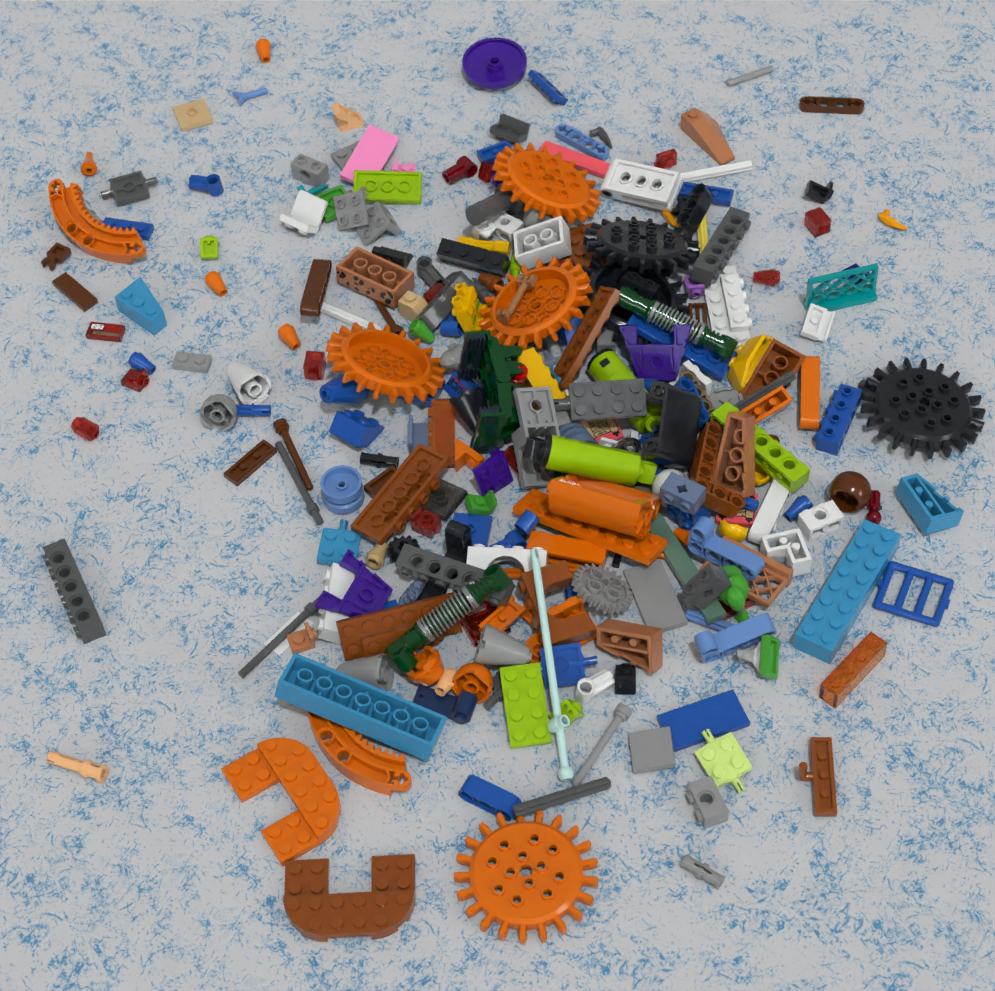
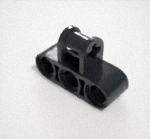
[671,183,713,234]

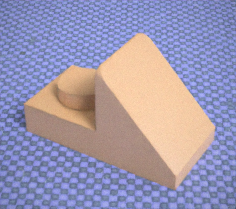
[332,102,365,132]

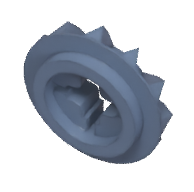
[398,580,423,605]

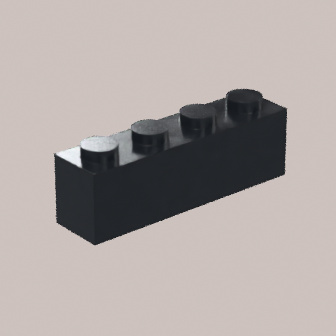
[436,238,511,278]

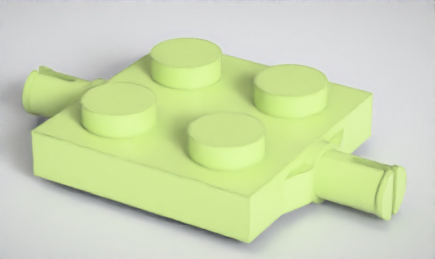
[694,729,753,793]

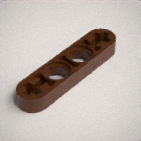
[799,96,865,115]

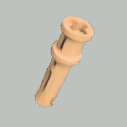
[46,750,109,783]

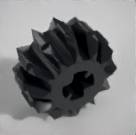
[387,534,420,563]

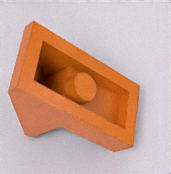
[455,438,485,472]

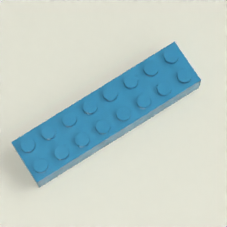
[793,519,901,664]
[274,653,447,762]

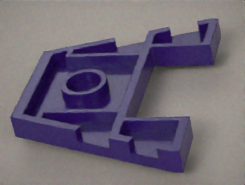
[620,324,692,380]
[314,549,393,617]

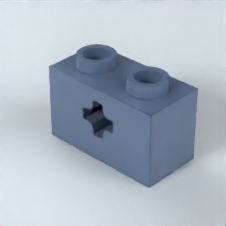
[660,472,706,515]

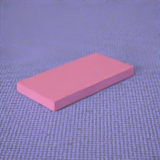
[340,124,399,184]

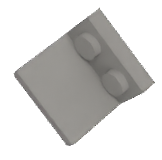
[355,201,402,246]

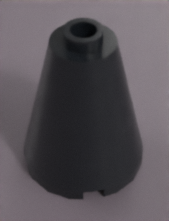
[449,386,488,435]

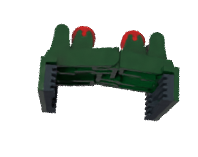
[457,330,535,454]

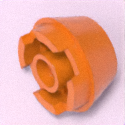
[406,646,445,687]

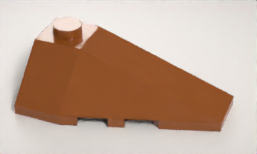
[741,338,806,399]

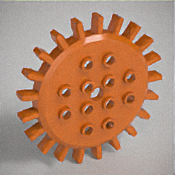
[492,143,601,225]
[479,257,593,351]
[325,322,445,404]
[454,810,598,945]

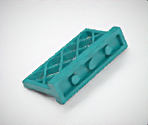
[803,263,879,312]

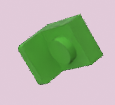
[465,490,497,516]

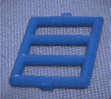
[873,561,954,627]

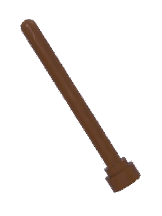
[372,298,404,335]
[273,418,313,491]

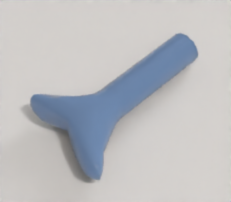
[232,88,268,106]

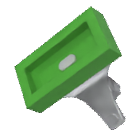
[736,634,780,680]

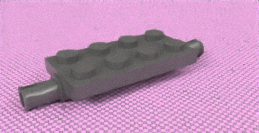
[553,378,663,422]

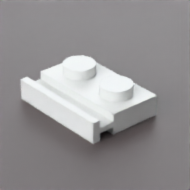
[800,303,835,344]

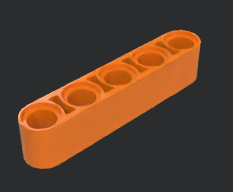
[799,356,820,430]

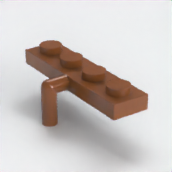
[798,737,837,816]

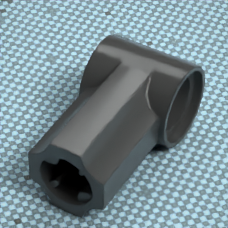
[416,256,445,290]

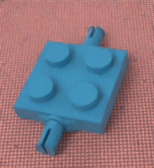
[317,519,361,566]

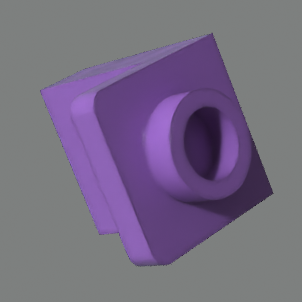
[684,275,705,298]

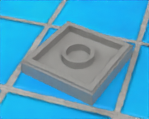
[629,726,676,774]

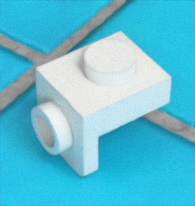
[472,220,497,240]

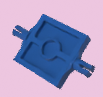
[539,641,598,689]

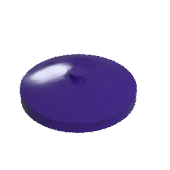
[462,37,527,89]

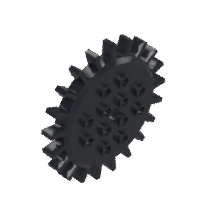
[583,217,700,274]
[578,258,690,344]
[860,358,986,459]

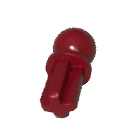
[866,490,882,525]

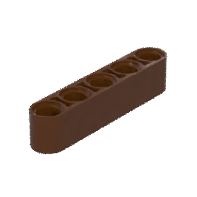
[300,259,332,317]

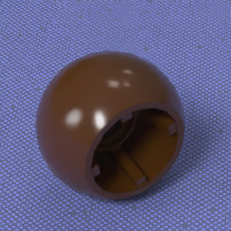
[829,471,872,513]

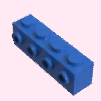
[814,384,862,456]

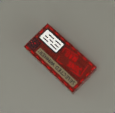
[86,322,126,342]

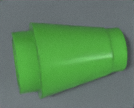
[408,318,435,344]

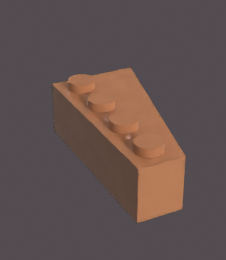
[713,410,755,498]

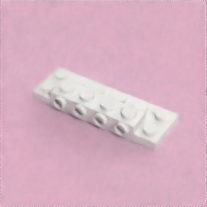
[704,265,752,351]

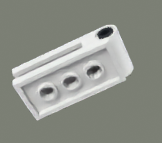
[599,158,683,212]

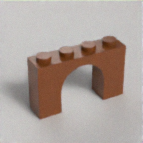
[517,560,596,646]

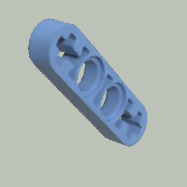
[555,124,609,161]

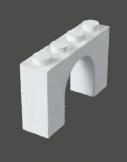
[466,544,548,599]

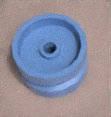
[320,465,365,515]

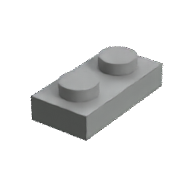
[172,351,212,373]

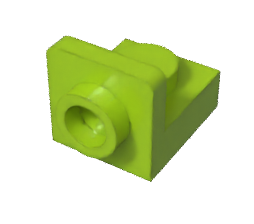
[200,235,219,260]
[549,698,585,728]

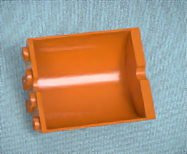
[546,474,662,539]

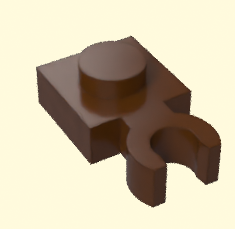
[41,242,72,271]

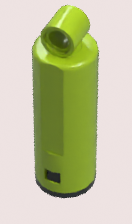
[587,348,662,435]

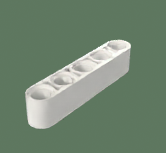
[748,479,792,545]

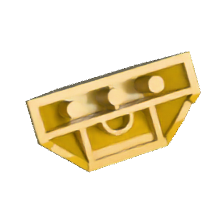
[727,334,774,393]

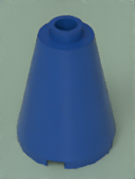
[319,372,369,405]

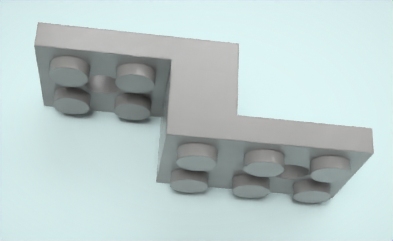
[511,386,560,489]

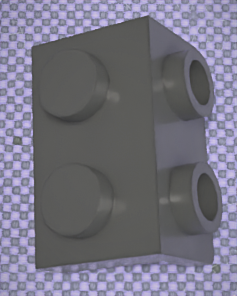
[489,113,530,144]

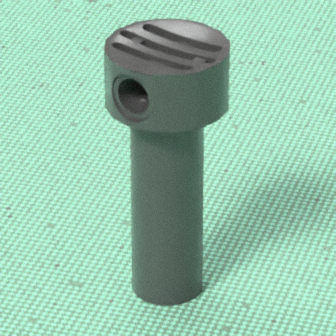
[465,183,525,225]

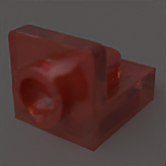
[654,148,677,169]
[478,161,495,183]
[121,368,150,393]

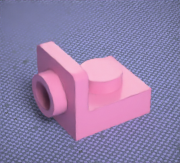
[391,158,416,172]

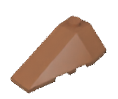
[681,107,735,165]

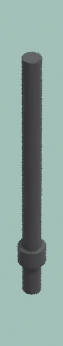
[275,441,324,525]
[238,597,319,678]

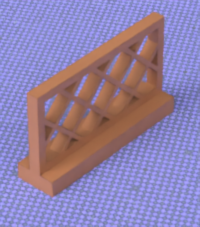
[699,535,793,608]

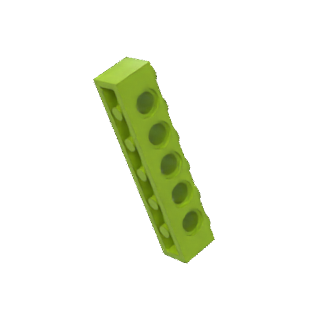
[710,401,810,493]

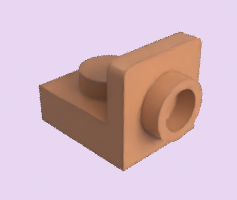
[286,622,318,654]

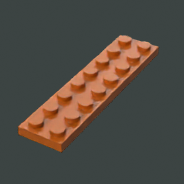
[513,488,668,566]

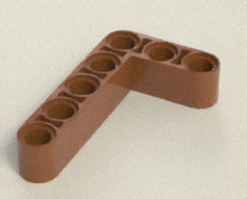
[689,421,746,518]

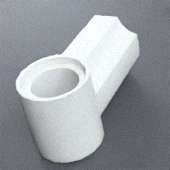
[574,669,615,704]

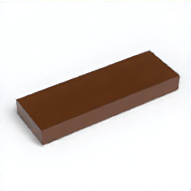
[52,272,98,312]
[223,439,277,487]

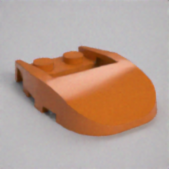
[478,596,544,664]

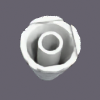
[227,362,271,405]

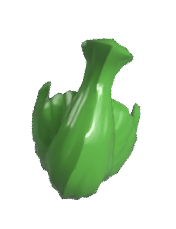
[719,565,749,623]

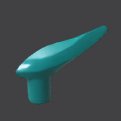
[297,184,329,195]

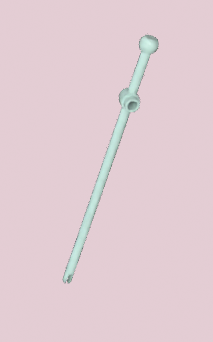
[530,548,574,782]

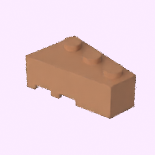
[596,619,663,675]

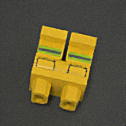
[451,282,489,333]

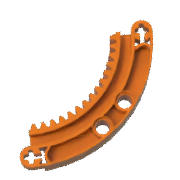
[48,179,147,263]
[308,711,412,796]

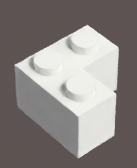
[760,528,812,577]

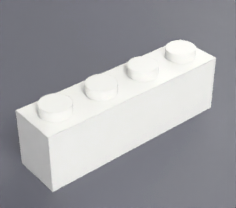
[316,562,355,644]

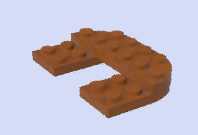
[283,854,416,942]

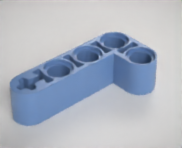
[688,516,765,581]
[694,613,777,663]

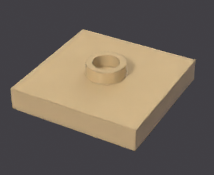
[172,98,213,132]

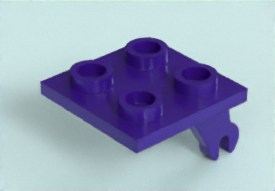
[472,447,514,496]

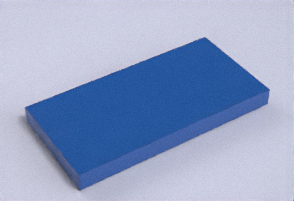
[657,689,750,752]

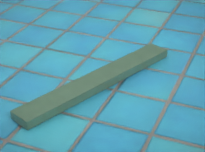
[649,512,726,625]

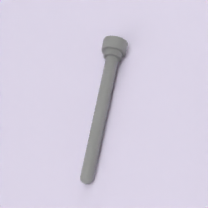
[572,703,632,786]

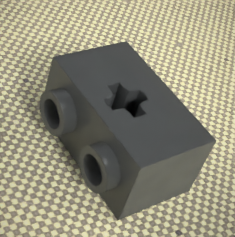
[681,563,732,609]

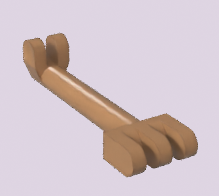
[496,274,538,323]

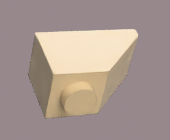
[398,290,428,322]

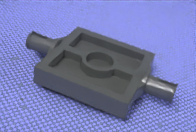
[101,171,158,206]

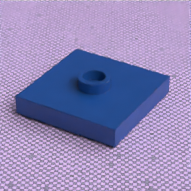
[453,512,493,547]

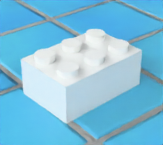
[513,216,572,269]

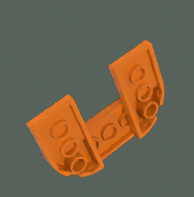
[221,738,341,867]

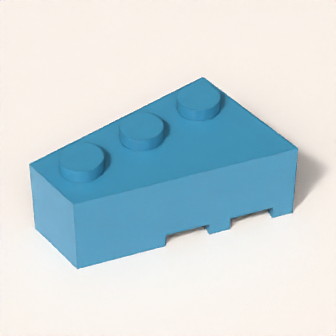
[115,277,167,336]
[895,473,964,535]

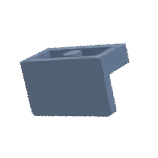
[408,415,429,453]

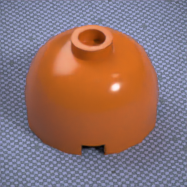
[452,662,494,703]

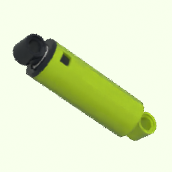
[523,434,658,487]

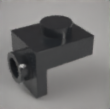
[805,180,834,204]
[615,663,636,695]

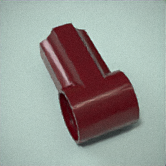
[442,156,478,185]

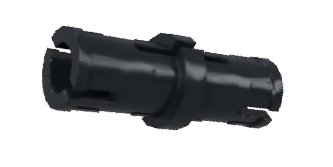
[360,452,399,468]

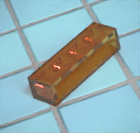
[428,398,455,468]
[819,632,887,709]

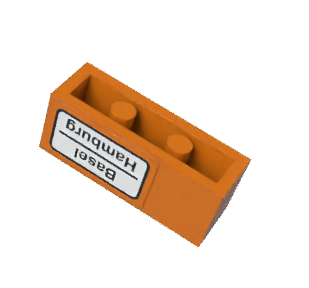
[741,385,793,426]

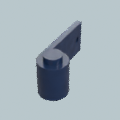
[412,685,478,724]

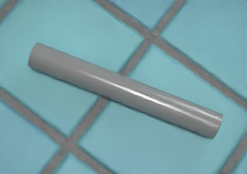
[726,66,772,87]

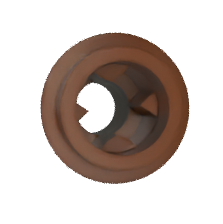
[478,272,504,293]

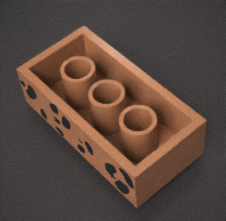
[336,246,415,308]

